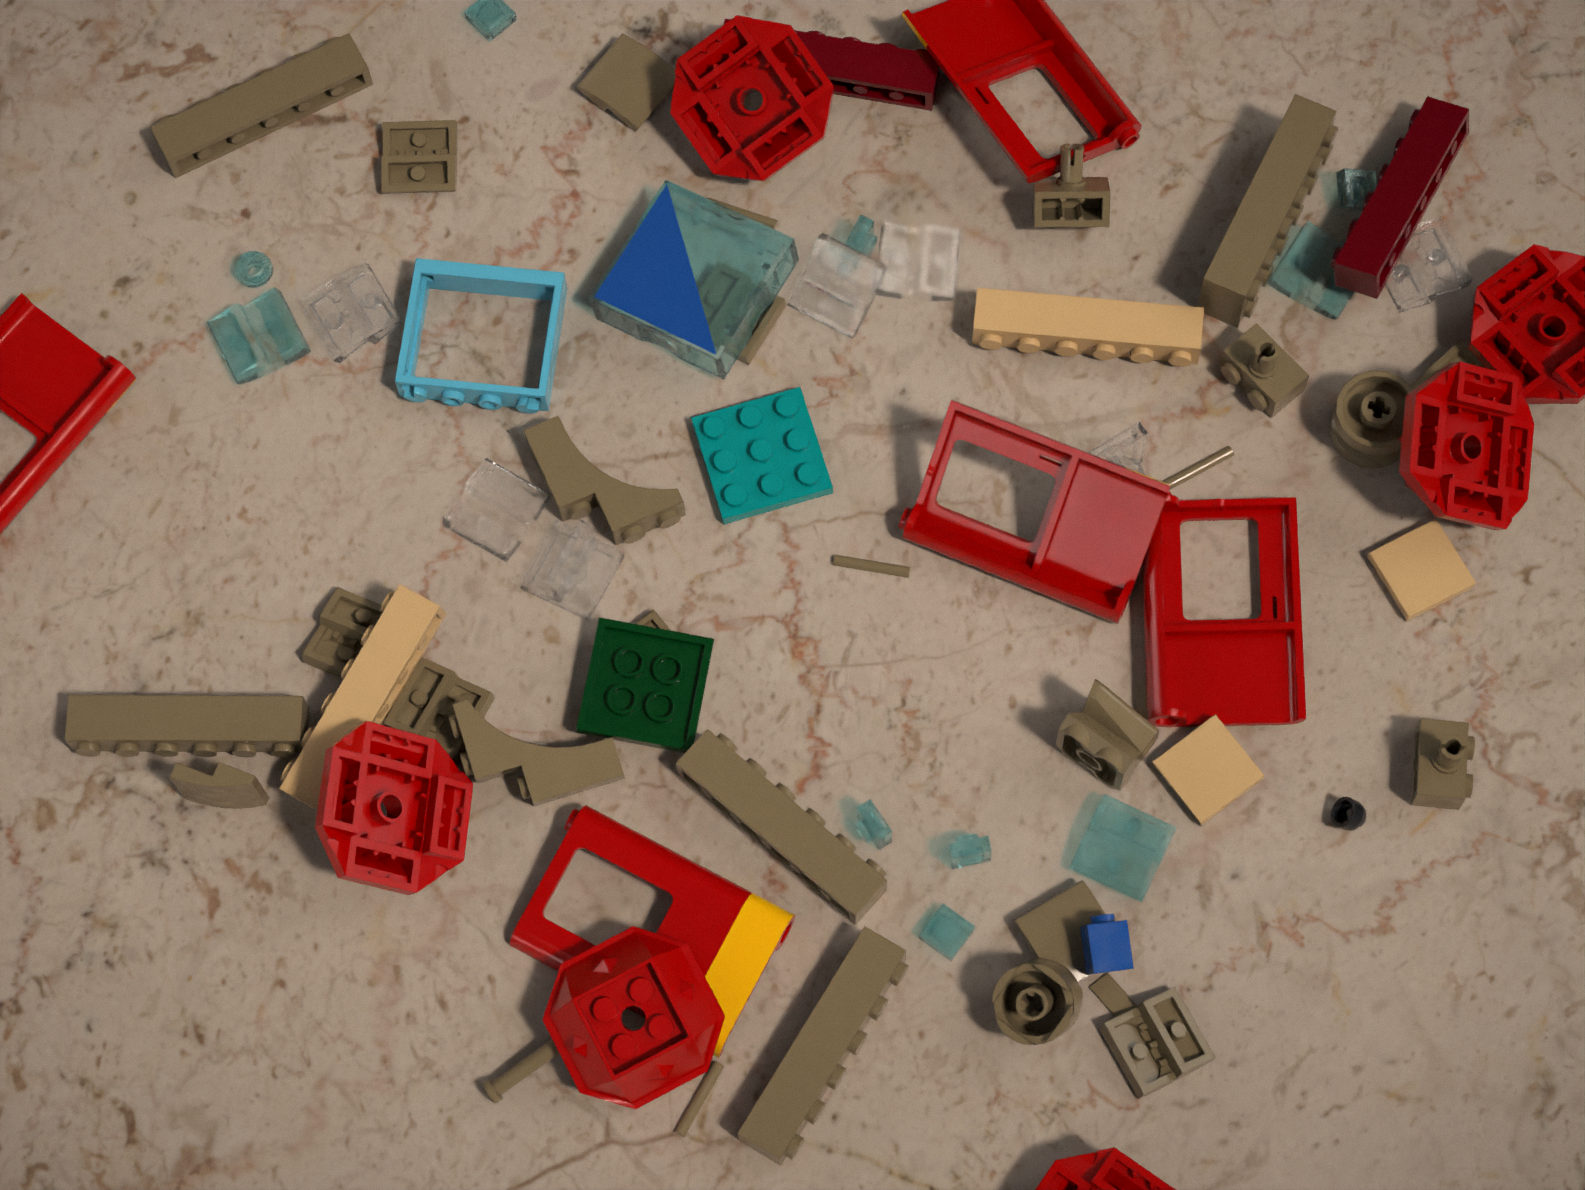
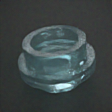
[235,251,273,288]

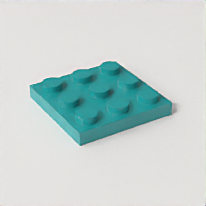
[691,387,833,525]

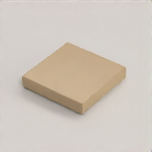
[1368,519,1476,621]
[1153,714,1265,826]

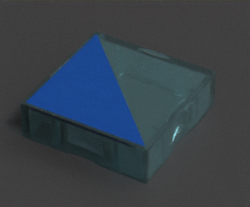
[589,180,799,380]

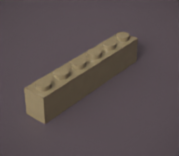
[150,33,373,179]
[65,695,309,758]
[676,729,887,925]
[737,926,909,1166]

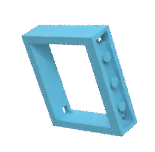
[395,258,568,414]

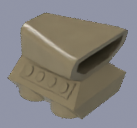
[1055,679,1159,791]

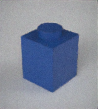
[1080,914,1134,975]

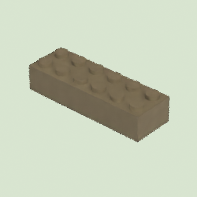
[1197,94,1338,328]

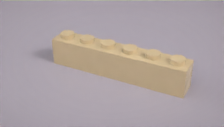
[972,288,1204,367]
[279,584,446,811]

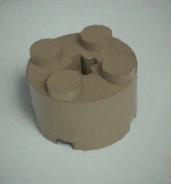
[992,958,1083,1045]

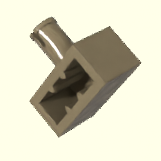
[1032,143,1110,228]
[1220,323,1309,418]
[1411,718,1475,810]

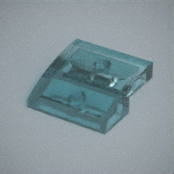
[1267,221,1354,320]
[207,287,311,385]
[1069,794,1177,902]

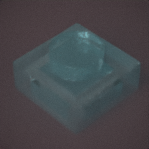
[465,0,517,42]
[1336,168,1377,210]
[844,215,877,267]
[855,799,892,850]
[948,833,992,869]
[919,903,975,962]

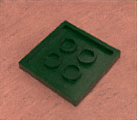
[576,617,714,753]

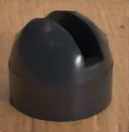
[1331,797,1366,831]

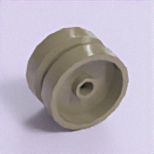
[1329,370,1414,468]

